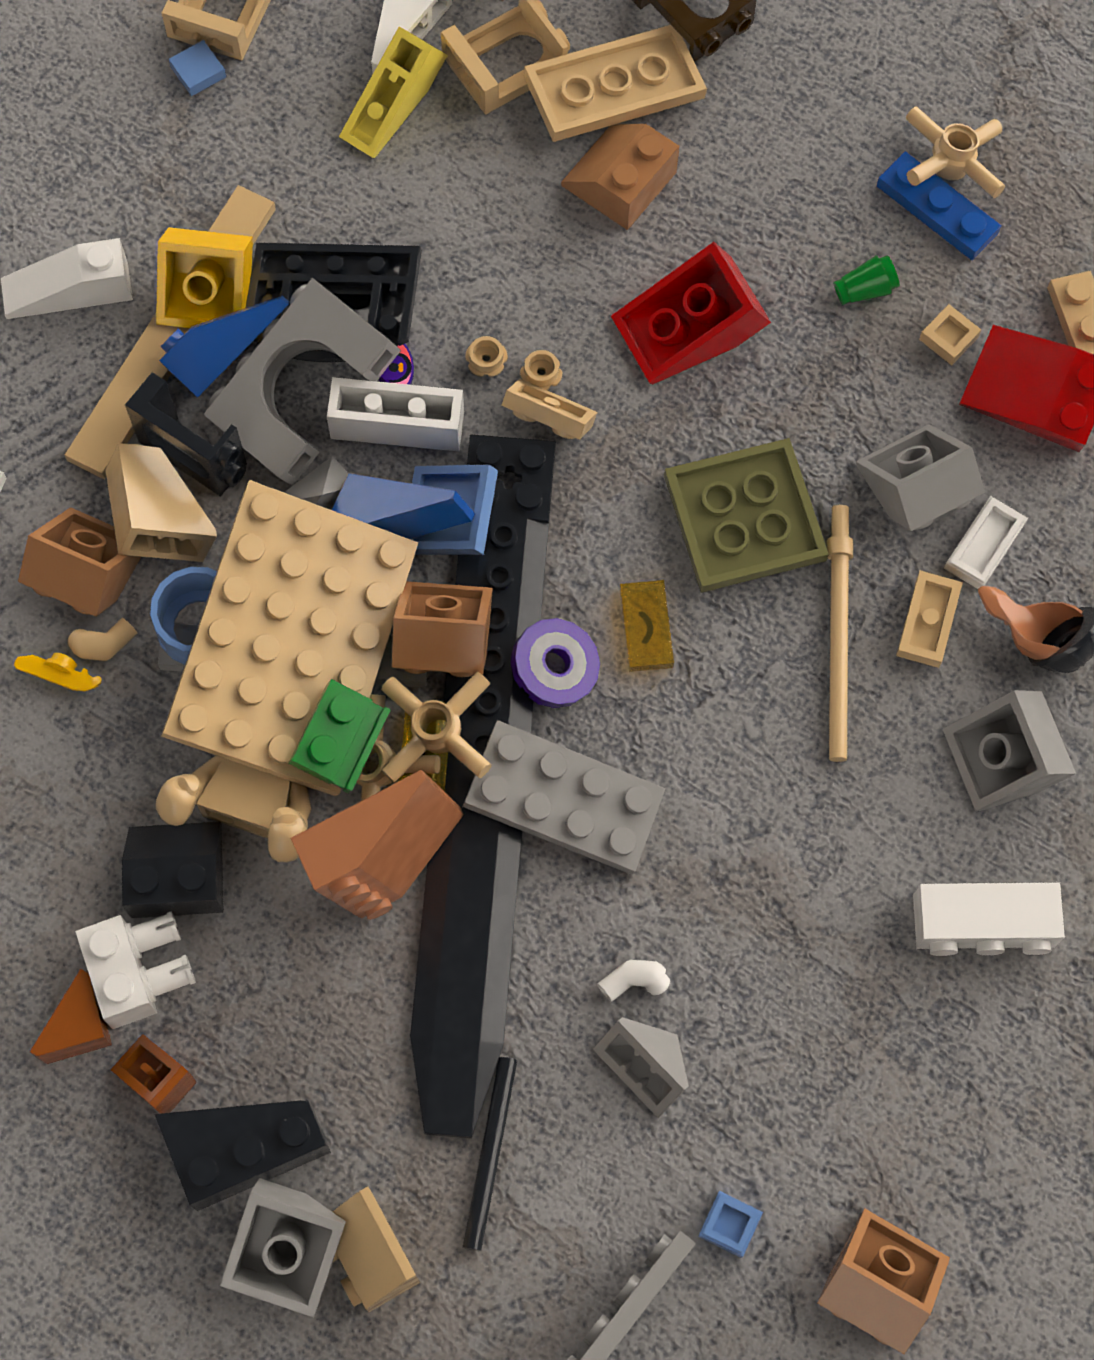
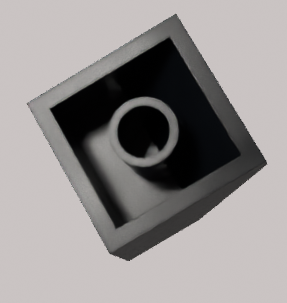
[122,821,224,918]

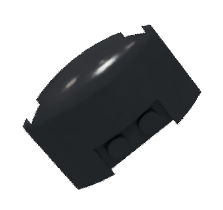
[245,243,422,363]

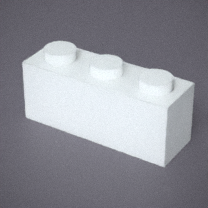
[327,377,464,452]
[913,883,1065,956]

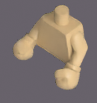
[156,755,311,862]

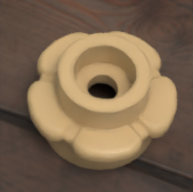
[465,336,508,377]
[520,350,563,390]

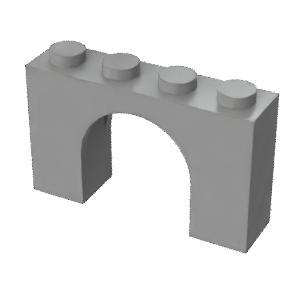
[203,278,401,486]

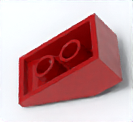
[611,242,771,385]
[959,325,1094,452]

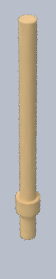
[827,505,853,762]

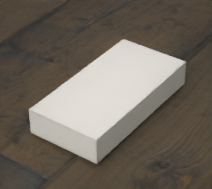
[944,496,1028,589]

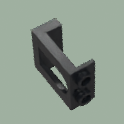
[125,372,247,497]

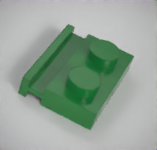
[288,679,391,794]

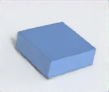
[168,40,226,96]
[698,1191,763,1258]

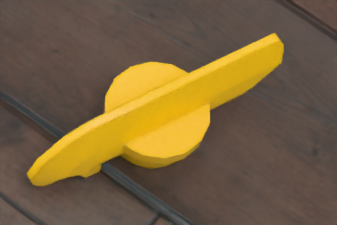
[14,653,102,692]

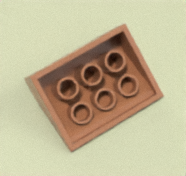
[290,770,464,920]

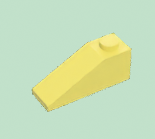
[339,27,448,158]

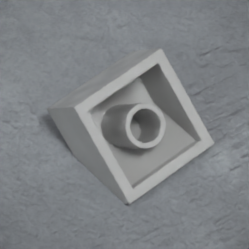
[856,424,985,531]
[943,690,1076,811]
[220,1178,346,1318]

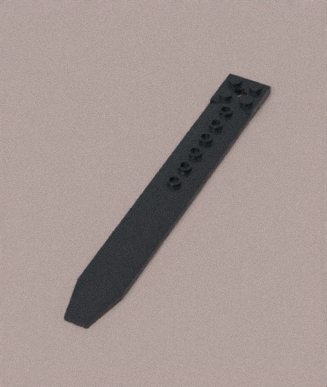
[410,434,556,1138]

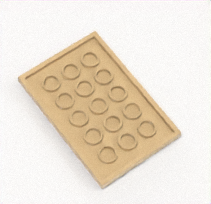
[161,480,419,796]

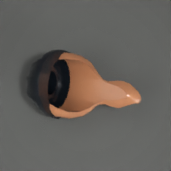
[978,586,1094,673]

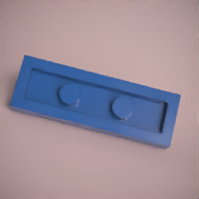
[877,151,1002,261]

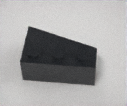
[155,1100,331,1211]

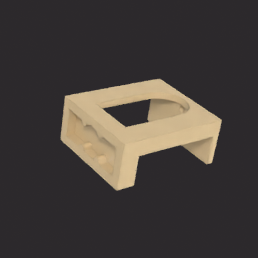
[162,0,271,61]
[441,0,570,115]

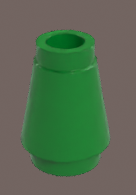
[833,255,900,305]

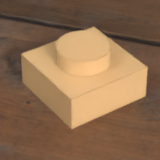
[919,304,981,365]

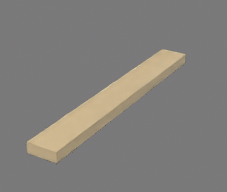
[65,185,276,480]

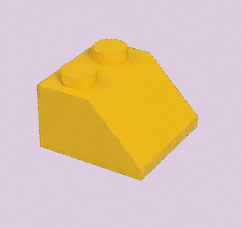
[156,227,253,328]

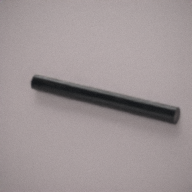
[462,1057,518,1251]

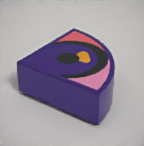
[378,344,414,385]

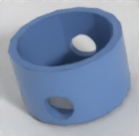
[150,567,217,665]

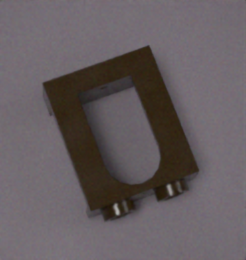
[632,0,757,62]

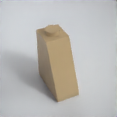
[105,443,217,562]

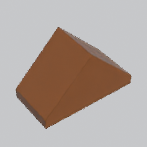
[30,969,112,1064]
[111,1034,197,1114]

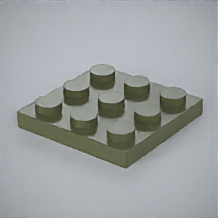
[664,438,829,593]

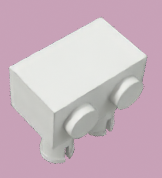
[75,911,196,1029]

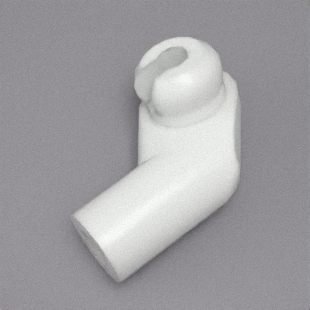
[597,960,670,1002]

